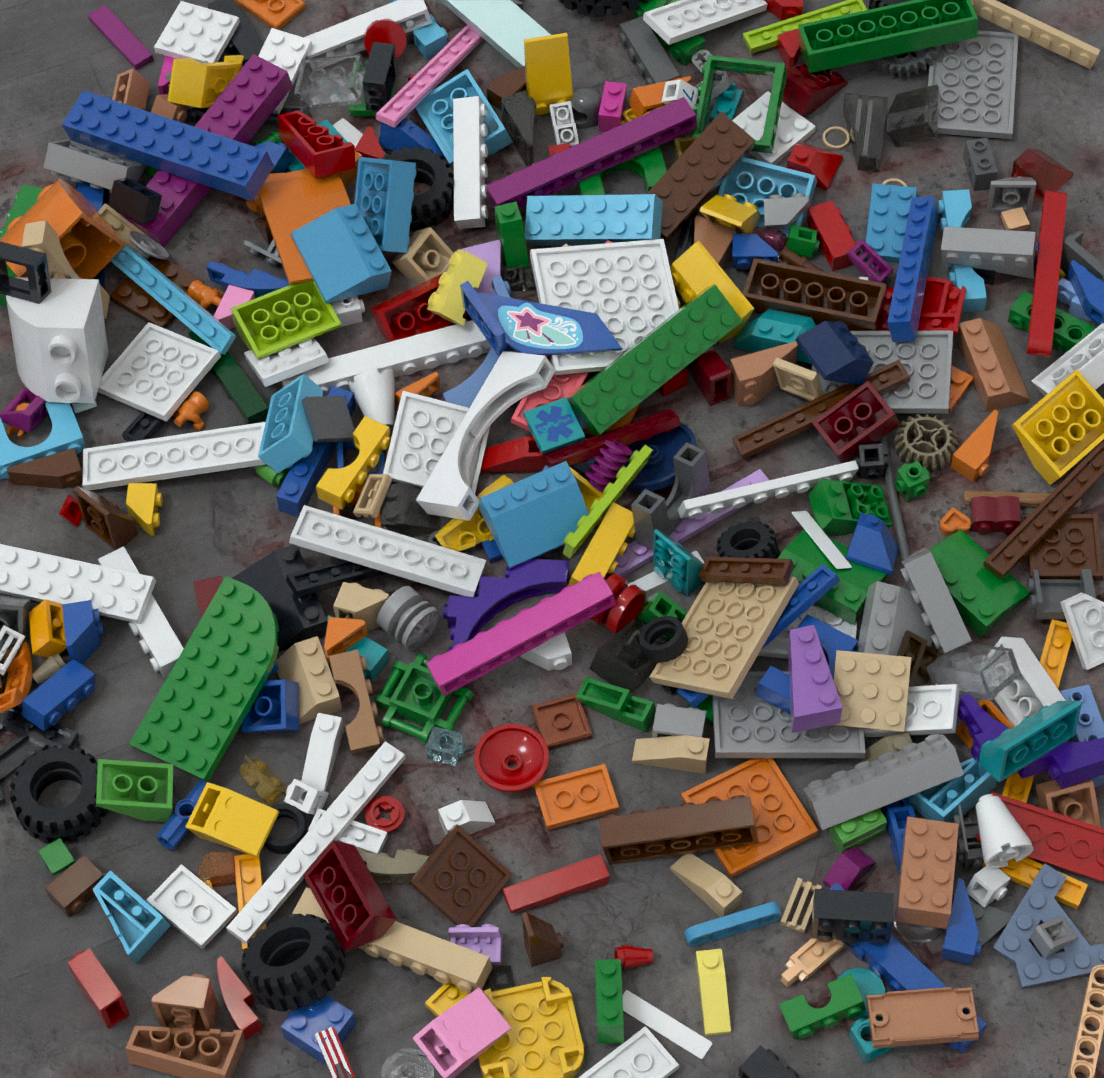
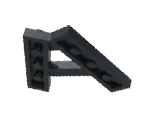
[0,706,79,805]

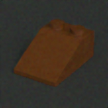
[73,486,138,550]

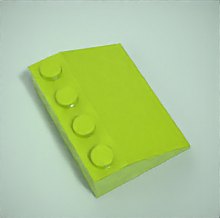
[231,281,342,359]

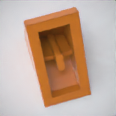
[324,617,368,662]

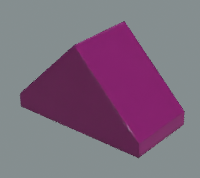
[823,846,876,891]

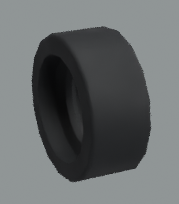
[639,616,689,663]
[264,804,307,854]

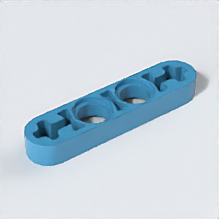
[684,902,783,947]

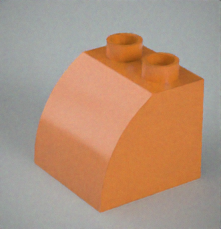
[0,178,126,279]

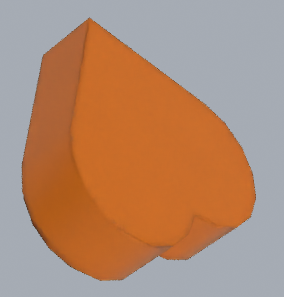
[939,507,971,536]

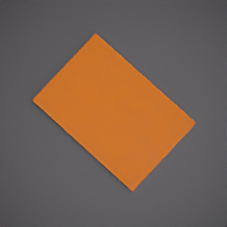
[258,172,351,285]

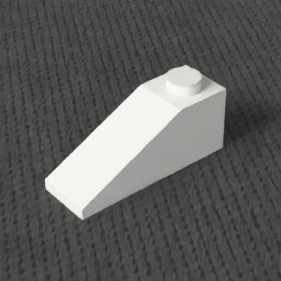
[302,713,344,791]

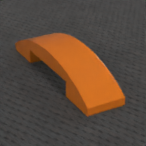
[0,642,32,713]

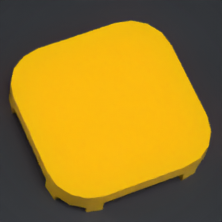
[478,977,584,1078]

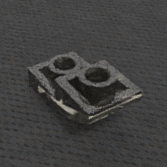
[501,265,537,291]

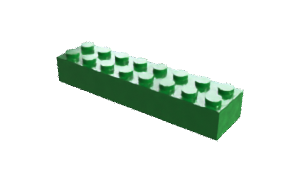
[798,0,978,73]
[567,284,743,436]

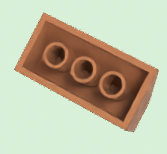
[956,318,1030,412]

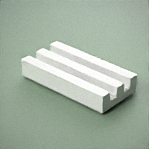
[0,626,25,675]

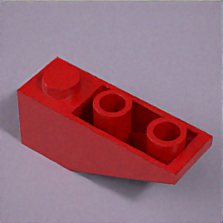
[480,436,549,473]

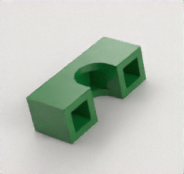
[595,959,624,1043]
[779,974,866,1040]

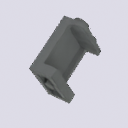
[1060,231,1104,282]
[1027,569,1096,620]

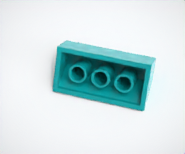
[979,701,1082,782]

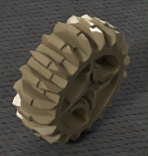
[894,413,958,472]

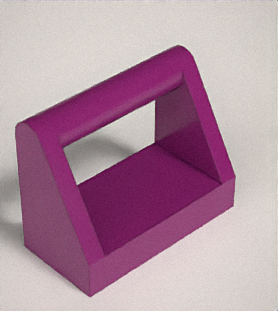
[0,388,48,433]

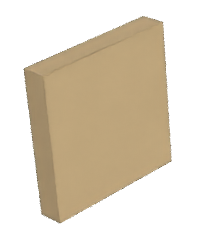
[773,358,824,401]

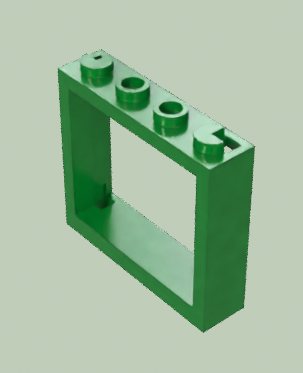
[691,55,788,154]

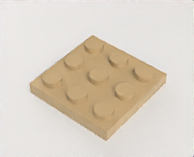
[834,650,912,732]

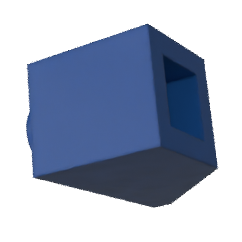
[732,234,778,270]

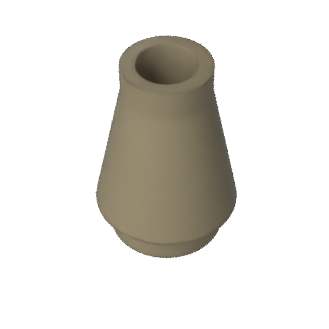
[32,653,66,686]

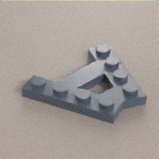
[992,863,1104,989]

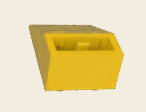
[185,782,279,857]

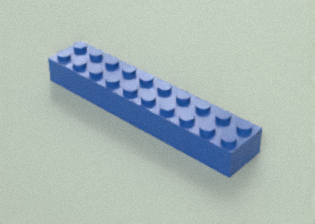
[62,90,274,201]

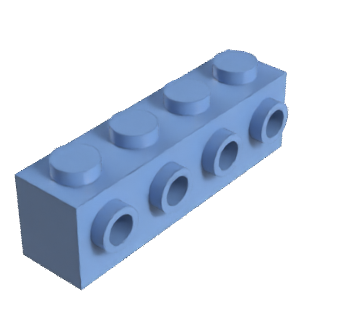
[1060,685,1104,787]

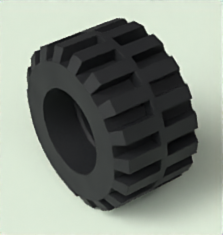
[716,521,780,559]

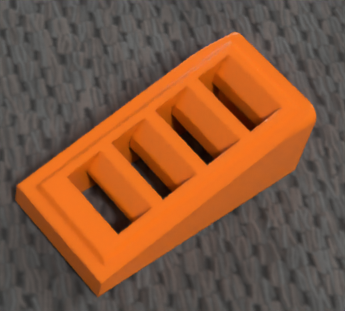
[395,372,441,407]

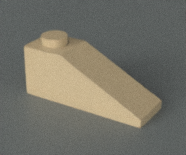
[632,735,710,774]
[670,853,742,917]

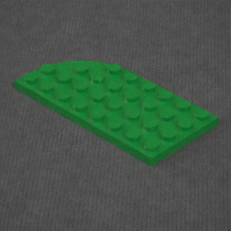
[129,576,279,782]

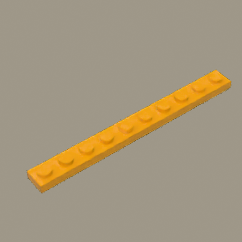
[1002,619,1072,803]

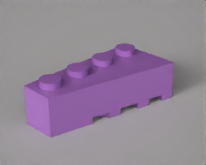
[788,625,843,733]

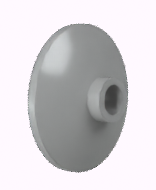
[129,231,169,259]

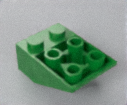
[808,479,892,536]

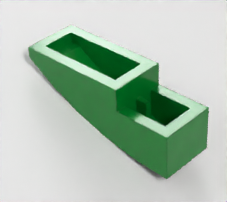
[576,677,656,732]

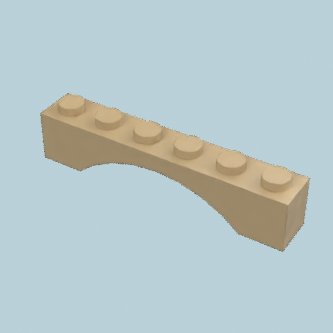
[22,220,110,319]

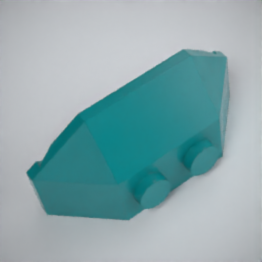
[733,309,816,364]

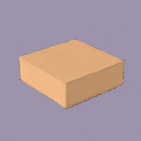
[1000,207,1030,231]

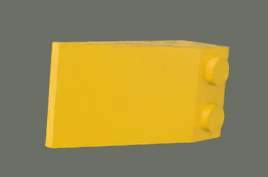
[524,33,573,116]

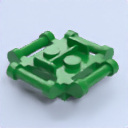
[373,653,474,744]

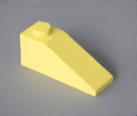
[695,949,731,1036]

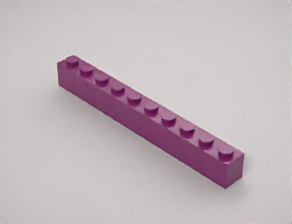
[486,97,697,209]

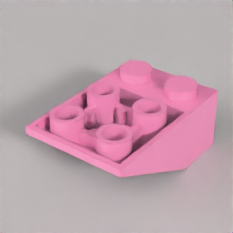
[413,987,512,1078]

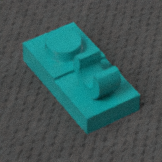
[710,83,743,122]

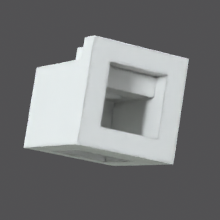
[284,779,329,815]

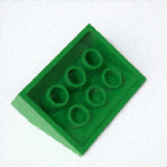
[778,529,889,625]
[929,529,1031,639]

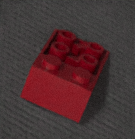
[770,62,848,116]

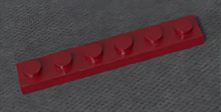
[543,409,681,468]

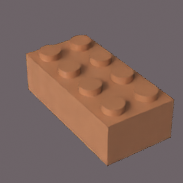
[895,817,959,929]

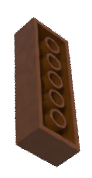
[647,111,755,242]
[743,258,887,331]
[599,795,759,865]

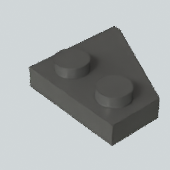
[969,899,1013,949]

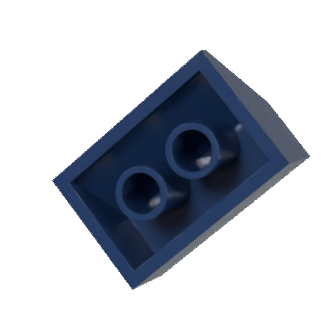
[795,321,874,385]

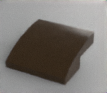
[897,630,943,687]

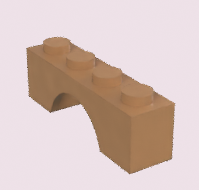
[329,649,384,755]

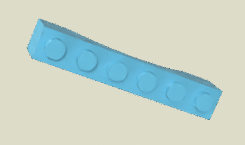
[389,0,448,60]
[937,189,987,312]

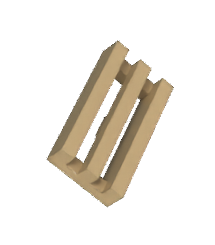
[353,474,392,518]
[780,878,822,933]

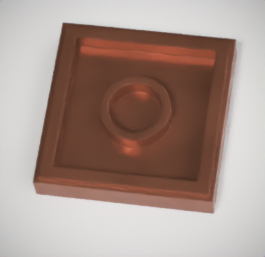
[531,693,592,751]

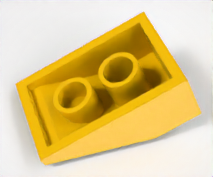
[700,194,761,234]

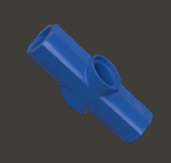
[156,780,212,850]

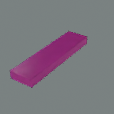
[88,5,154,70]

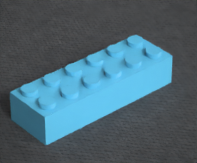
[524,194,663,246]

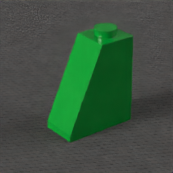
[495,202,530,274]

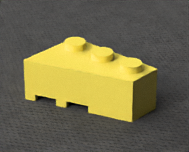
[427,249,488,326]

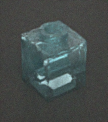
[426,726,465,766]

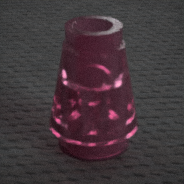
[752,226,787,251]

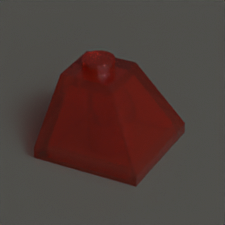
[1011,148,1074,200]

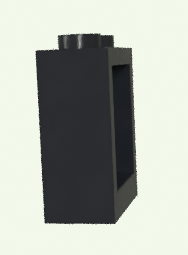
[362,42,398,112]
[0,241,52,304]

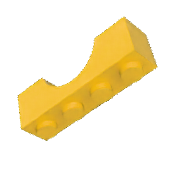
[316,416,391,510]

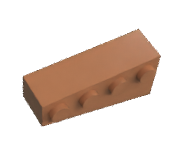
[126,1026,245,1078]

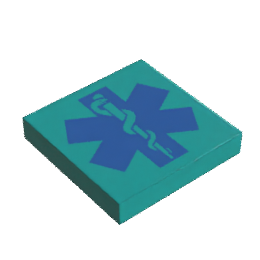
[523,397,585,454]

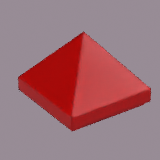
[59,494,82,527]

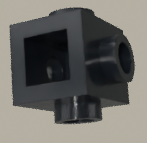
[855,444,889,480]

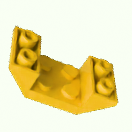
[167,55,244,108]

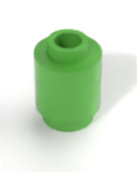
[254,464,288,487]

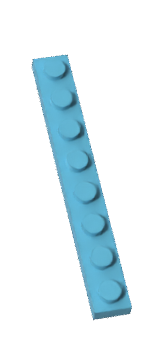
[111,242,236,355]

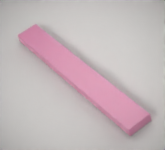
[376,25,484,128]

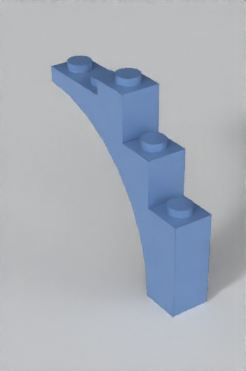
[442,275,519,408]

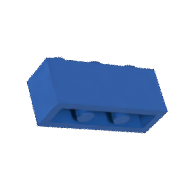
[22,659,95,731]

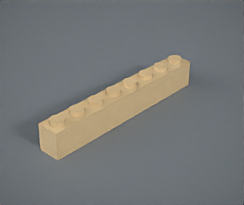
[292,887,492,993]

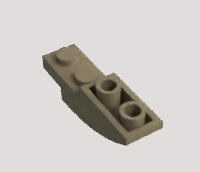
[356,847,430,885]

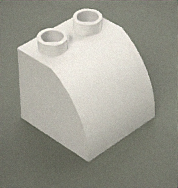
[6,277,109,403]

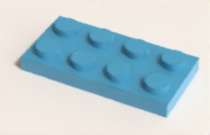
[864,183,917,263]

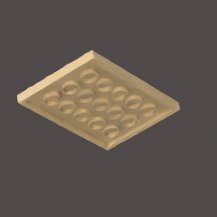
[650,576,799,699]

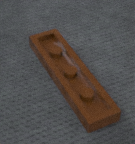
[699,557,795,584]

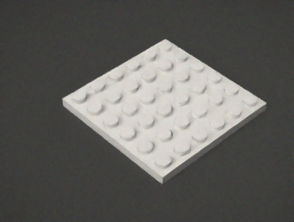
[530,239,679,375]

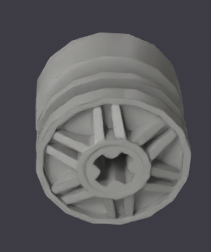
[377,586,441,651]

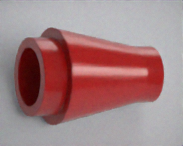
[614,944,653,970]

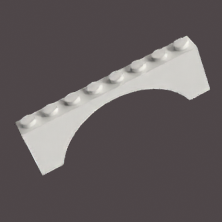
[416,351,556,521]

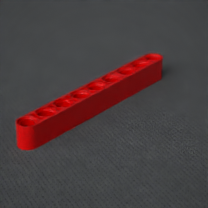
[1026,190,1067,358]

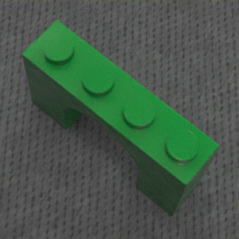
[576,146,667,195]

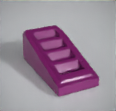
[846,239,894,283]

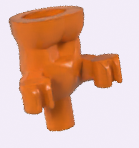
[187,280,225,313]
[172,391,210,432]

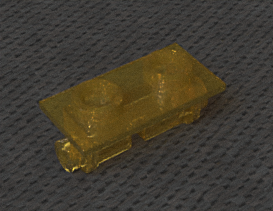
[239,756,286,804]

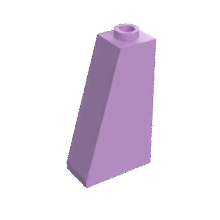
[456,240,502,295]

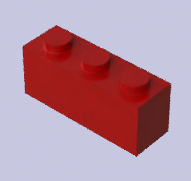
[807,200,860,272]

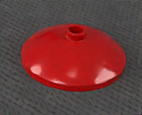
[474,724,549,793]

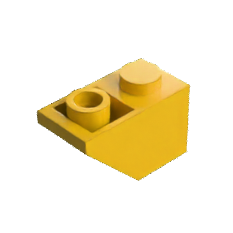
[126,483,163,536]

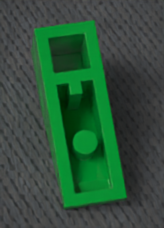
[636,591,688,639]

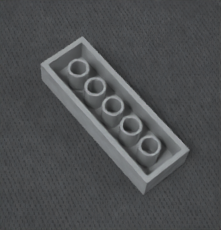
[803,734,964,830]

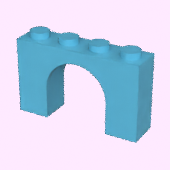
[0,402,86,480]

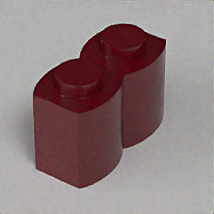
[970,496,1021,534]

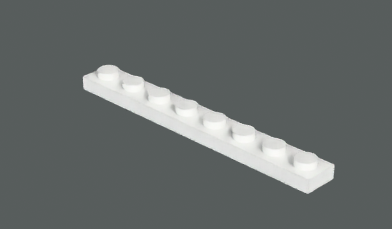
[678,460,859,519]

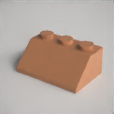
[151,974,220,1031]

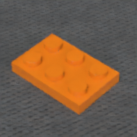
[533,764,619,830]

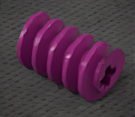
[585,440,632,492]

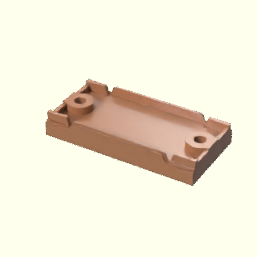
[866,987,979,1048]

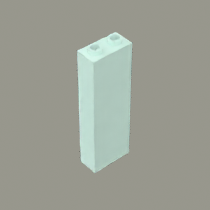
[439,0,551,68]

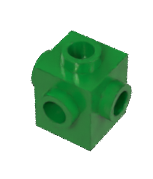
[895,461,931,502]

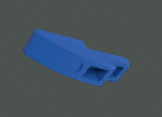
[206,261,291,298]
[881,798,916,876]

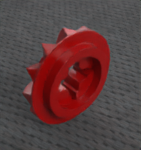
[365,796,405,833]

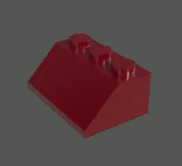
[812,381,900,464]

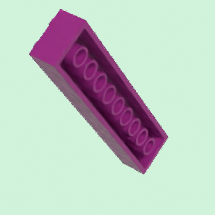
[122,54,293,247]

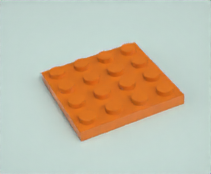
[681,758,818,879]

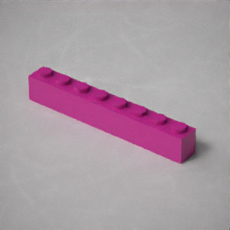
[426,571,616,697]

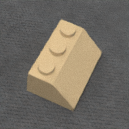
[277,636,342,724]

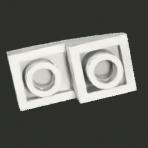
[549,101,579,146]

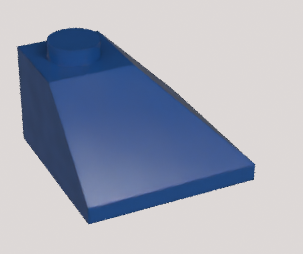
[846,513,898,575]

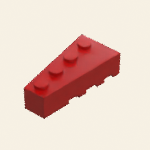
[278,110,356,178]

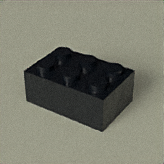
[811,889,894,945]

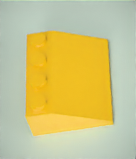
[1012,369,1104,485]

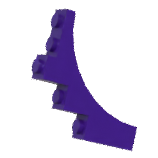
[443,559,569,651]
[957,693,1104,789]

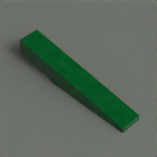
[188,331,269,424]

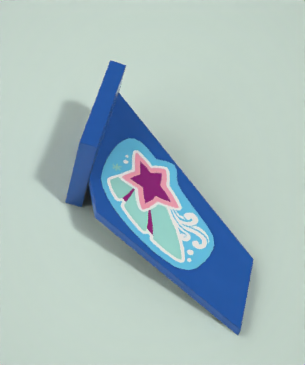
[460,281,622,357]

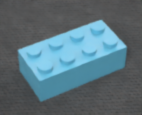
[258,374,324,473]

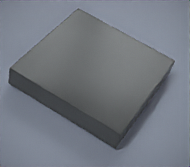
[302,396,355,442]

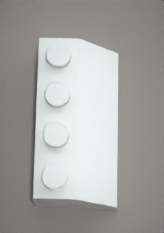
[1031,323,1104,397]
[977,637,1066,727]

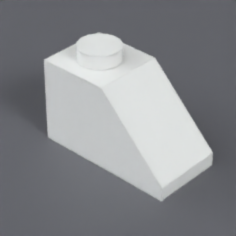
[519,632,572,671]
[438,800,495,835]

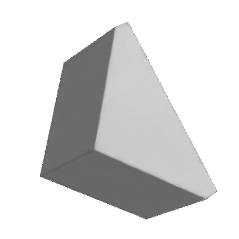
[1030,916,1078,959]

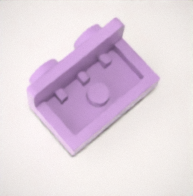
[448,924,503,965]

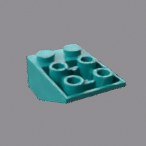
[653,529,705,597]

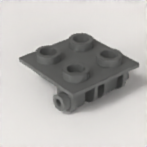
[953,805,984,872]

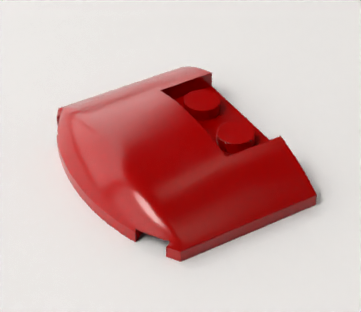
[878,277,967,335]

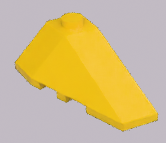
[435,475,513,552]

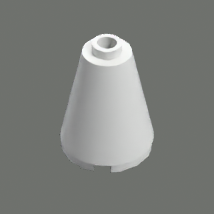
[349,369,395,433]
[976,794,1033,868]

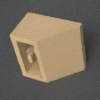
[333,582,389,632]

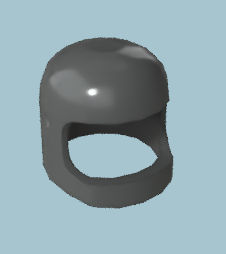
[571,87,602,128]

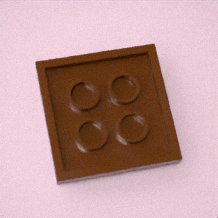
[109,256,204,329]
[1025,514,1103,580]
[409,824,513,927]

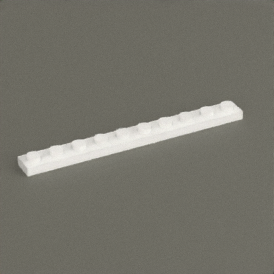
[227,741,405,946]

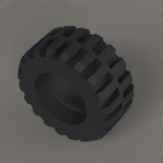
[382,146,454,232]
[9,744,108,843]
[241,914,346,1012]

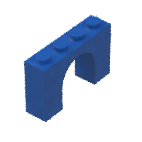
[757,614,858,714]

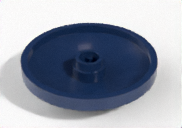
[613,422,698,492]

